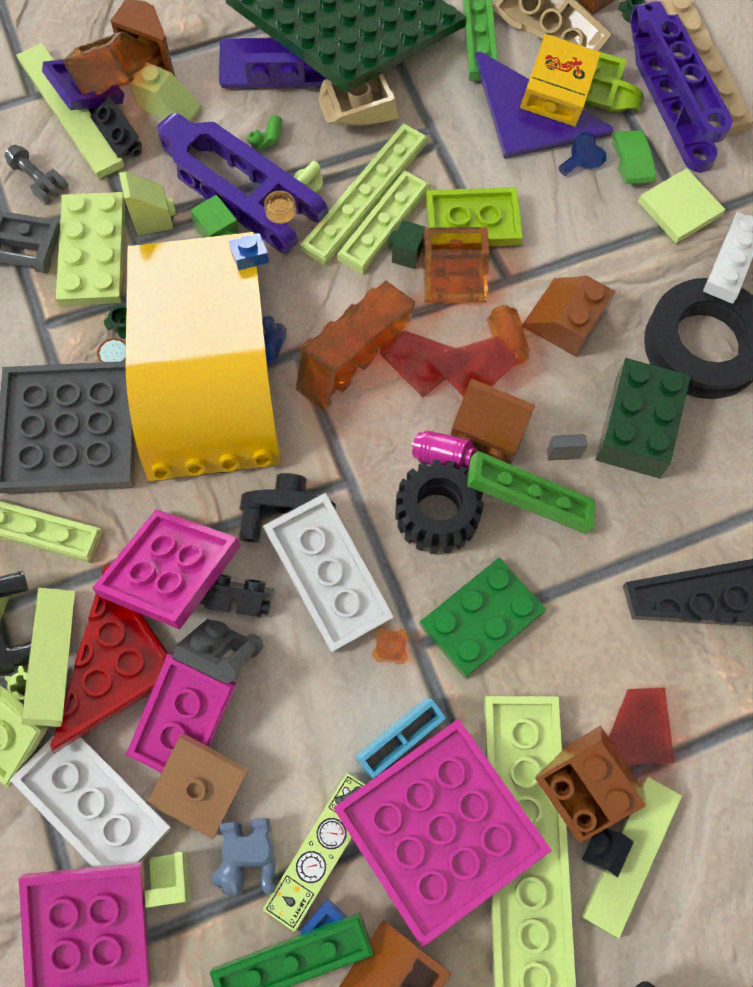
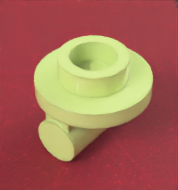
[294,161,323,193]

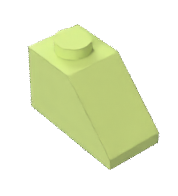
[130,62,202,122]
[119,171,177,236]

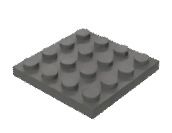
[0,361,134,493]

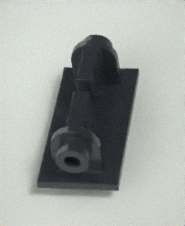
[90,96,142,158]
[199,574,274,618]

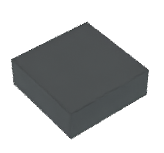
[547,434,587,461]

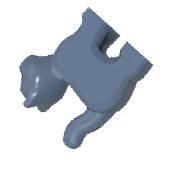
[212,818,276,897]

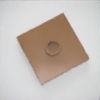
[147,733,249,839]

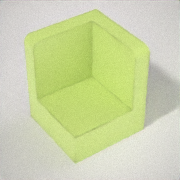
[144,852,192,908]

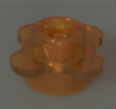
[372,627,410,665]

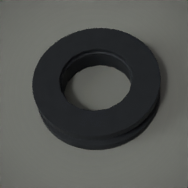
[644,278,753,399]

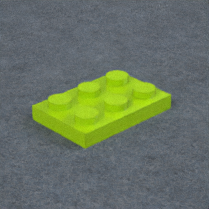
[426,187,523,249]

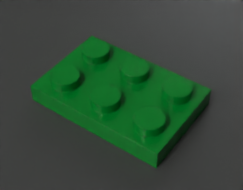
[419,557,546,679]

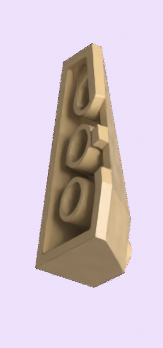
[492,0,613,51]

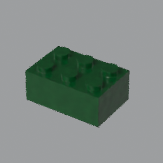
[595,358,691,479]

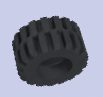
[395,460,484,555]

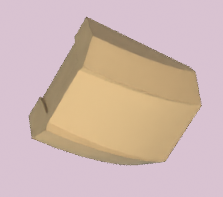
[318,73,399,127]

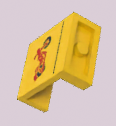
[520,34,601,127]

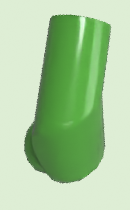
[247,115,283,151]

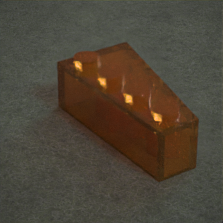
[295,280,416,412]

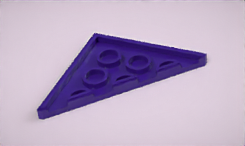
[475,51,613,158]

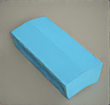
[354,697,446,779]

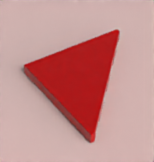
[50,564,168,754]

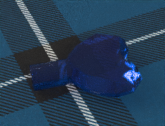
[559,132,607,176]
[263,316,287,363]

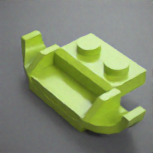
[585,51,644,112]

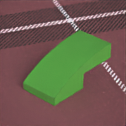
[612,130,656,184]

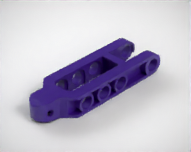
[631,1,733,173]
[157,113,329,254]

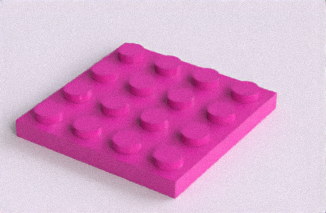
[333,719,552,948]

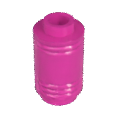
[412,430,477,470]

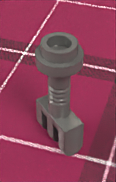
[5,145,69,204]

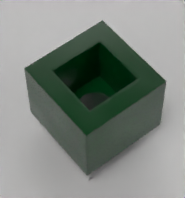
[388,220,426,269]

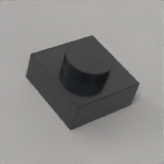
[581,828,634,878]

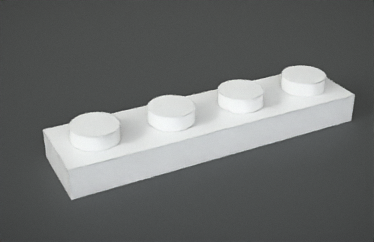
[703,212,753,304]

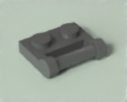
[0,211,60,273]
[172,618,263,683]

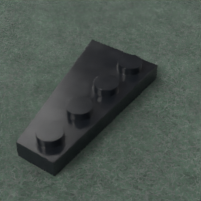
[623,559,753,626]

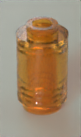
[487,305,530,367]

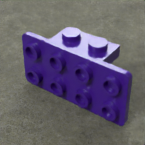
[219,38,327,88]

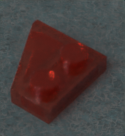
[380,330,469,398]
[428,336,520,397]
[609,687,674,766]

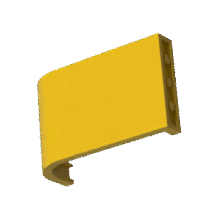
[126,232,281,481]

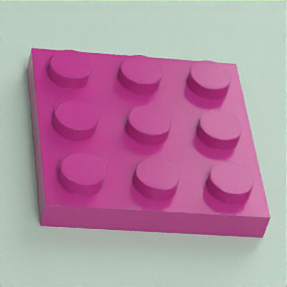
[92,509,241,630]
[18,862,151,987]

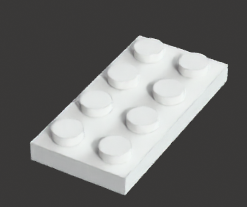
[263,493,394,652]
[10,736,172,867]

